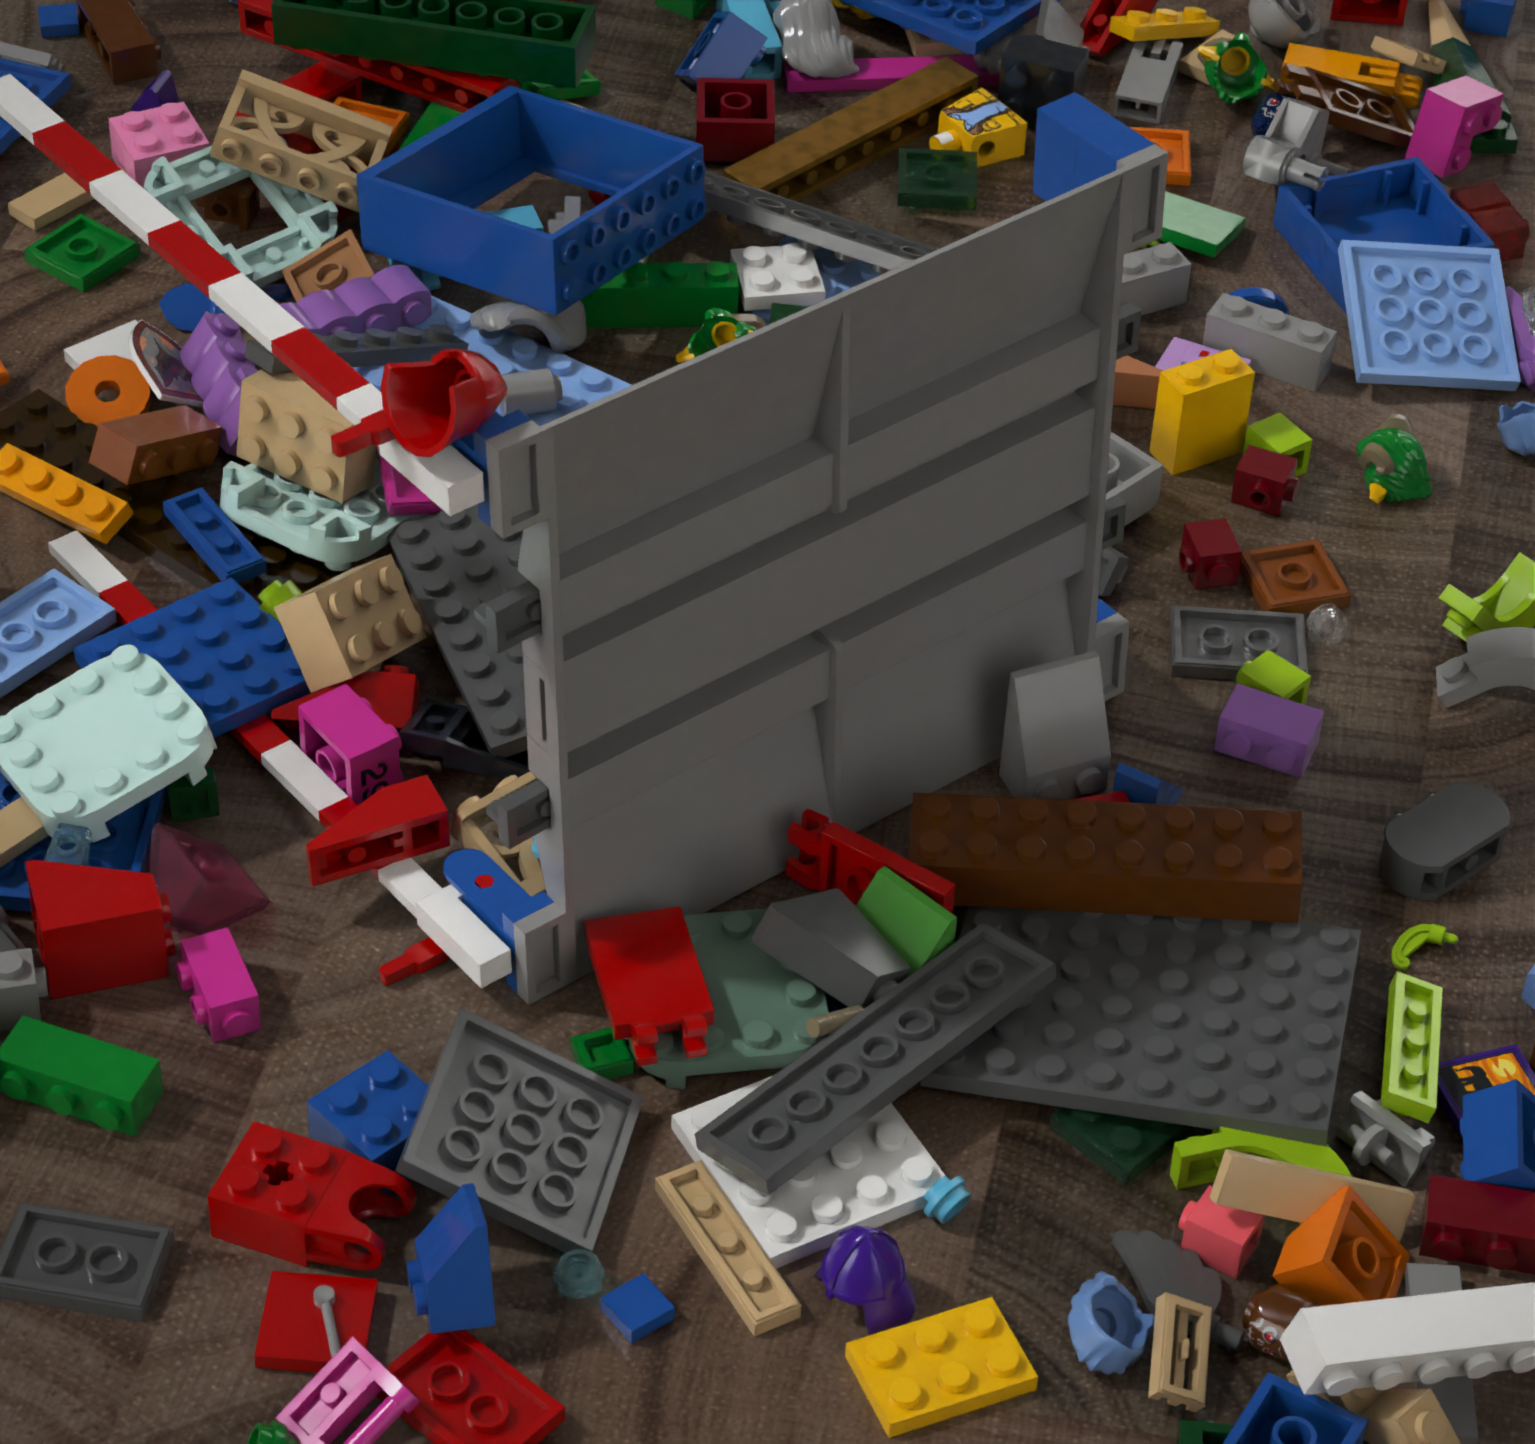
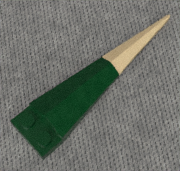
[1427,0,1518,153]

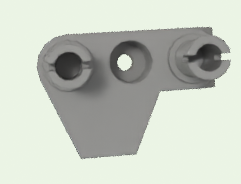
[1243,98,1352,192]

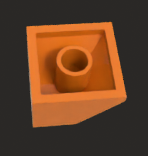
[1273,1185,1410,1306]

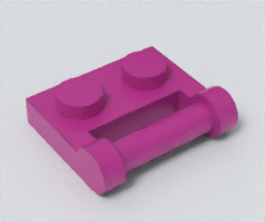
[275,1337,420,1444]

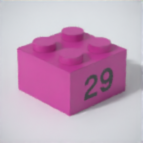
[298,684,403,805]

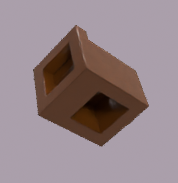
[196,177,260,231]

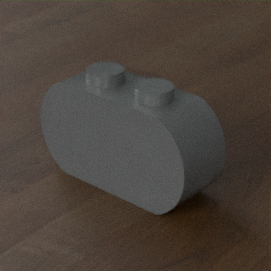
[1379,783,1510,900]

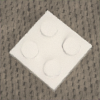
[730,243,826,311]

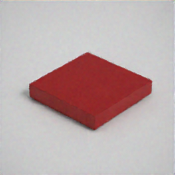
[254,1271,378,1373]

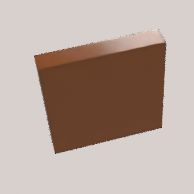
[1239,539,1351,614]

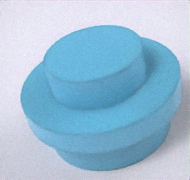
[923,1176,972,1224]

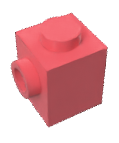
[1178,1185,1265,1279]

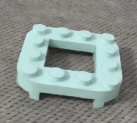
[144,127,338,288]

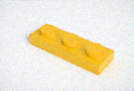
[1109,7,1220,42]

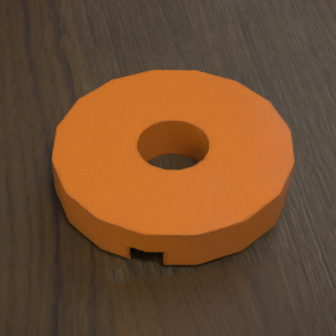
[65,355,151,426]

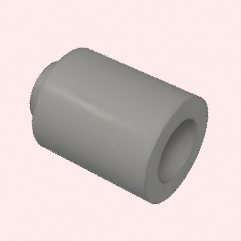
[499,368,563,416]

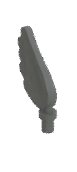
[1112,1230,1245,1351]

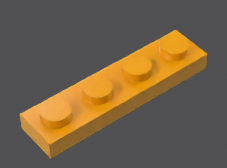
[0,443,134,545]

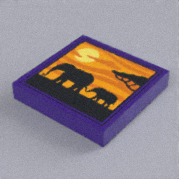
[1437,1044,1535,1142]

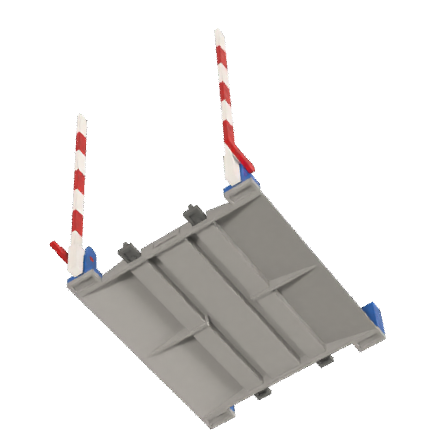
[0,74,1168,1005]

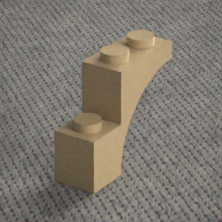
[1286,1370,1461,1444]

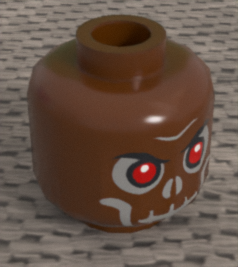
[1242,1284,1320,1364]

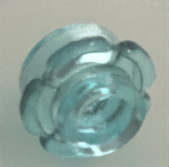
[553,1249,605,1299]

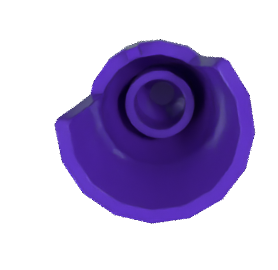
[814,1225,916,1335]

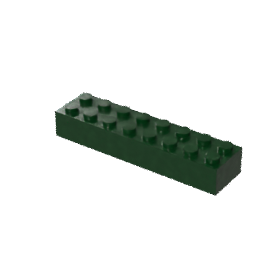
[271,0,596,88]

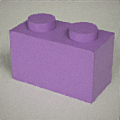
[1214,684,1324,778]

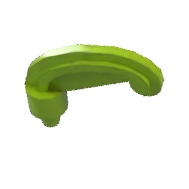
[1391,923,1458,970]

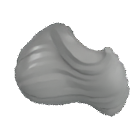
[773,0,860,78]
[470,300,587,354]

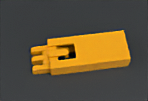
[1280,43,1423,109]

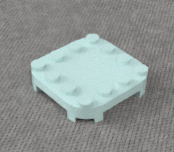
[219,458,430,571]
[0,645,217,843]

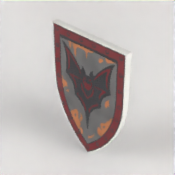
[129,319,204,408]

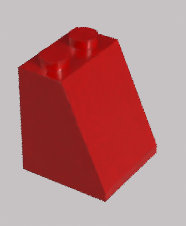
[25,860,176,1000]

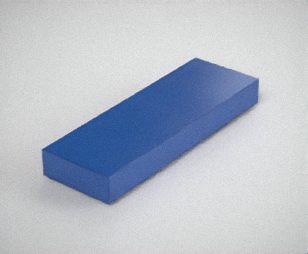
[163,487,267,583]

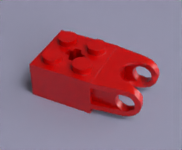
[207,1121,417,1271]

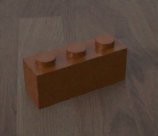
[76,0,161,85]

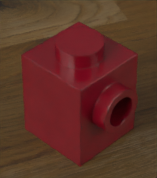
[1231,445,1301,517]
[1179,518,1242,590]

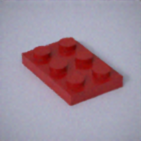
[376,1330,565,1444]

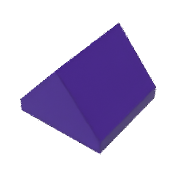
[131,70,179,112]

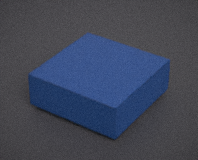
[38,3,80,38]
[600,1273,675,1344]

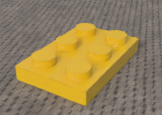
[845,1297,1038,1438]

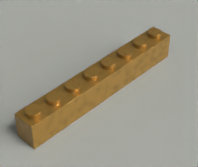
[723,56,979,201]

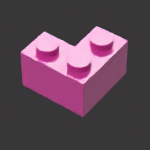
[1405,76,1504,178]

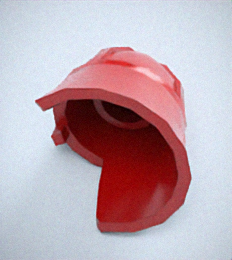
[381,348,508,457]

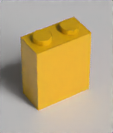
[1149,349,1255,476]

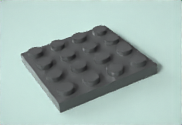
[395,1008,644,1262]

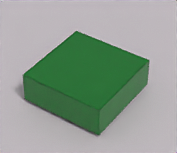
[570,1027,634,1079]

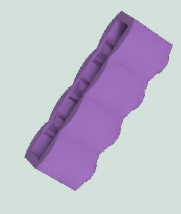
[279,265,432,336]
[180,311,258,456]

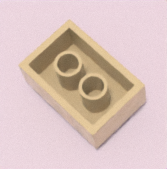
[236,368,377,504]
[274,554,427,693]

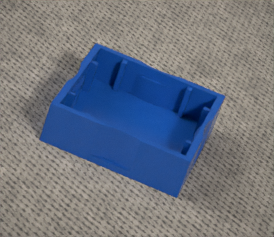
[1273,156,1495,315]

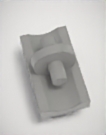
[1335,1091,1435,1187]

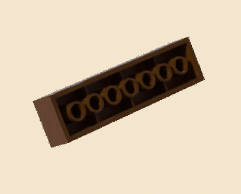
[908,792,1302,923]

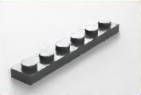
[244,324,469,373]

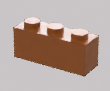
[89,405,223,485]

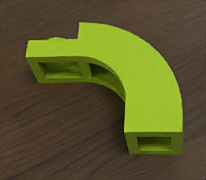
[1438,552,1535,642]
[1170,1126,1352,1225]

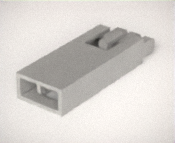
[1113,38,1183,124]

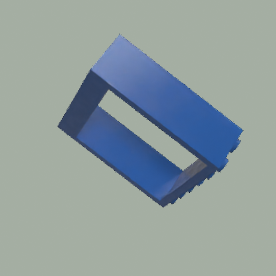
[356,85,706,315]

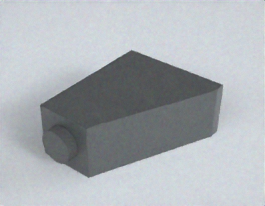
[751,888,911,1008]

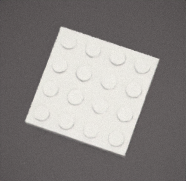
[671,1075,946,1269]

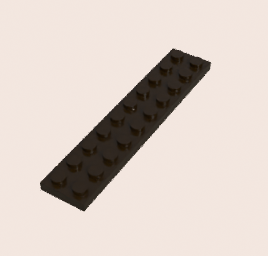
[0,389,332,605]

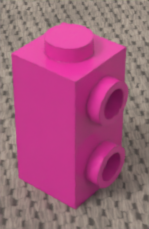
[175,927,261,1043]

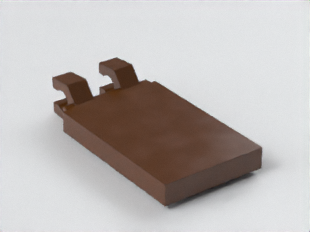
[1272,63,1415,150]

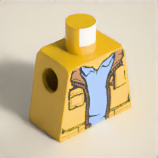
[929,88,1027,168]

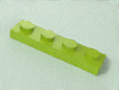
[1381,971,1443,1123]

